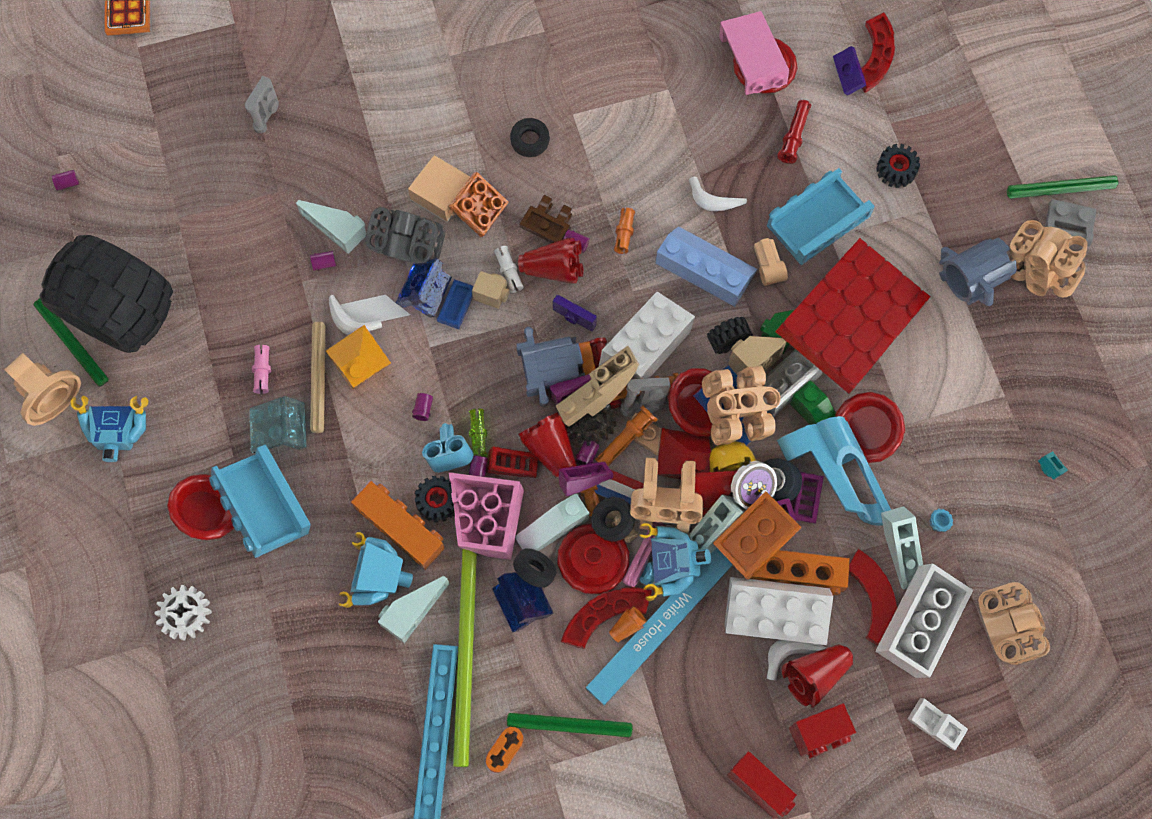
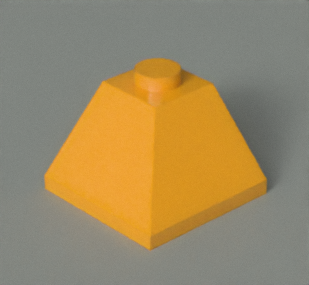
[325,325,391,390]

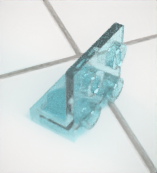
[250,396,307,454]

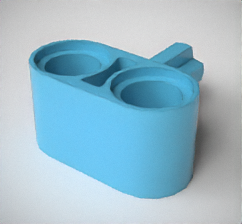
[422,423,474,473]

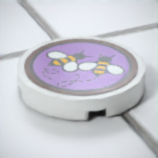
[731,461,777,509]

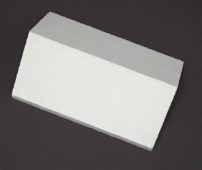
[763,350,823,417]

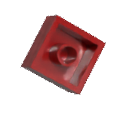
[789,703,857,759]

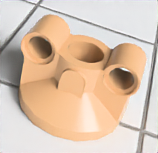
[4,353,81,426]

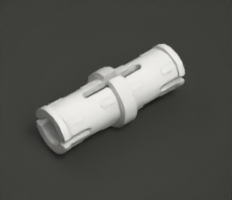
[494,246,524,293]

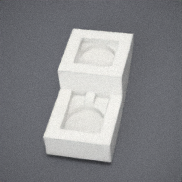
[907,698,968,750]

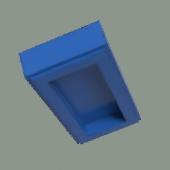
[437,279,474,329]

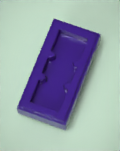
[833,46,866,96]
[552,295,597,332]

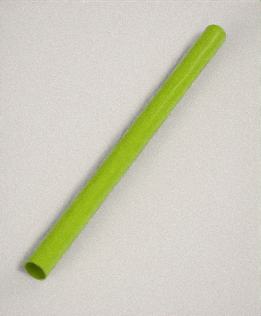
[453,548,477,767]

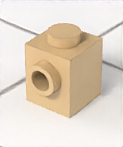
[472,271,509,309]

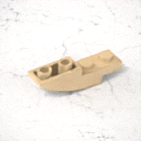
[556,346,639,426]

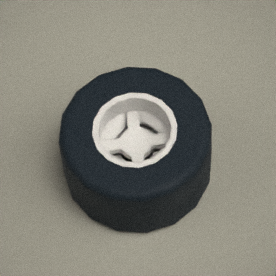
[763,458,802,501]

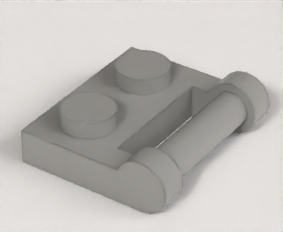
[245,76,279,133]
[1045,199,1097,246]
[620,377,670,416]

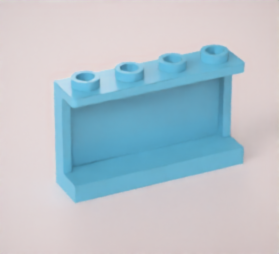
[767,168,875,265]
[209,444,311,558]

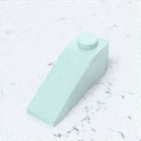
[296,200,366,254]
[515,493,589,551]
[688,495,747,553]
[881,506,923,590]
[378,576,449,644]

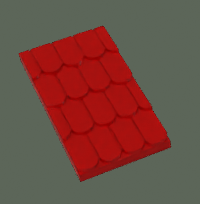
[775,238,931,394]

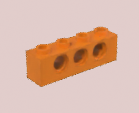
[750,550,850,595]

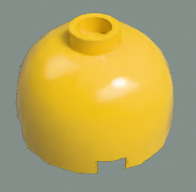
[709,441,756,472]

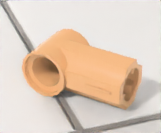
[754,238,788,286]

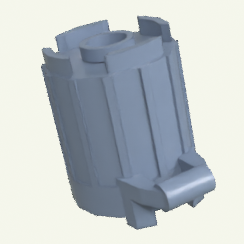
[939,238,1017,306]
[516,327,585,408]

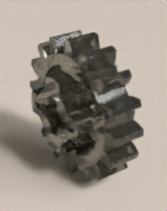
[565,404,617,446]

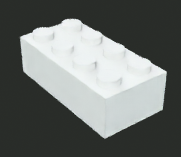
[599,292,695,380]
[875,563,973,678]
[724,577,833,645]

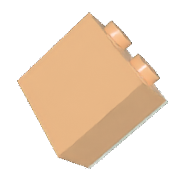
[408,155,470,222]

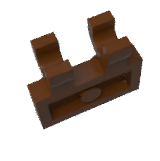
[519,195,572,243]

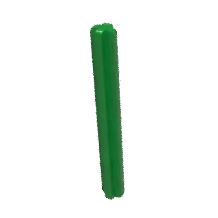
[1007,175,1119,199]
[33,298,109,387]
[507,713,633,737]

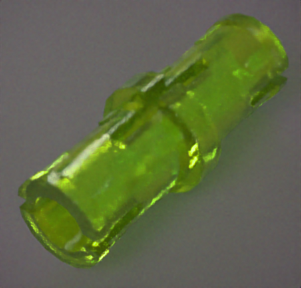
[469,408,488,457]

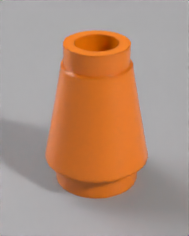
[609,607,646,643]

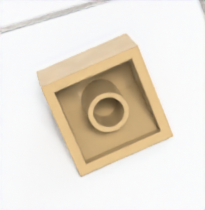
[728,336,787,376]

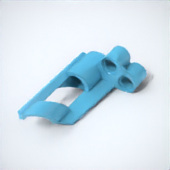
[777,416,891,526]

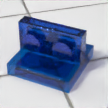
[396,258,452,317]
[492,572,554,633]

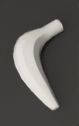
[689,177,747,211]
[329,295,382,335]
[767,640,827,681]

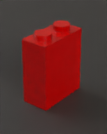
[727,751,797,818]

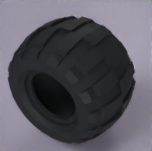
[39,235,173,353]

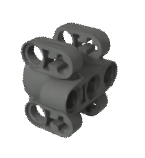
[365,207,446,265]

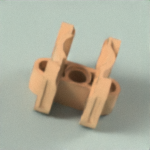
[1010,220,1088,297]
[702,366,781,445]
[630,457,703,533]
[979,582,1050,665]

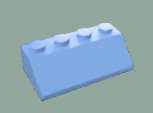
[656,226,758,307]

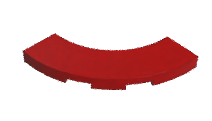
[861,12,895,93]
[849,549,897,646]
[561,587,652,649]

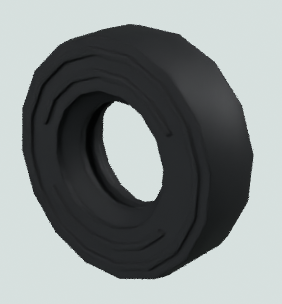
[510,118,550,157]
[591,497,635,542]
[513,548,557,588]

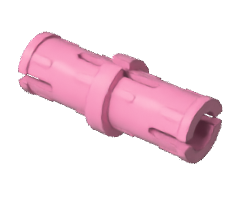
[252,345,271,394]

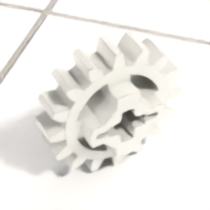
[154,585,212,641]

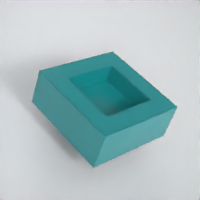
[1038,451,1068,480]

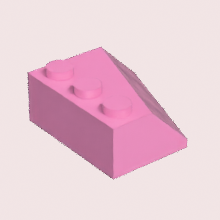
[449,473,524,560]

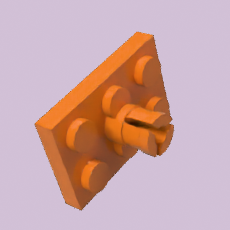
[713,491,802,580]

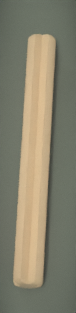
[310,322,326,433]

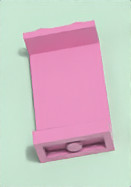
[719,11,789,95]

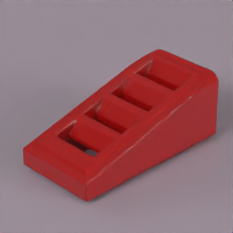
[486,446,538,478]

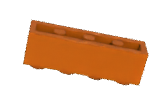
[351,481,445,570]

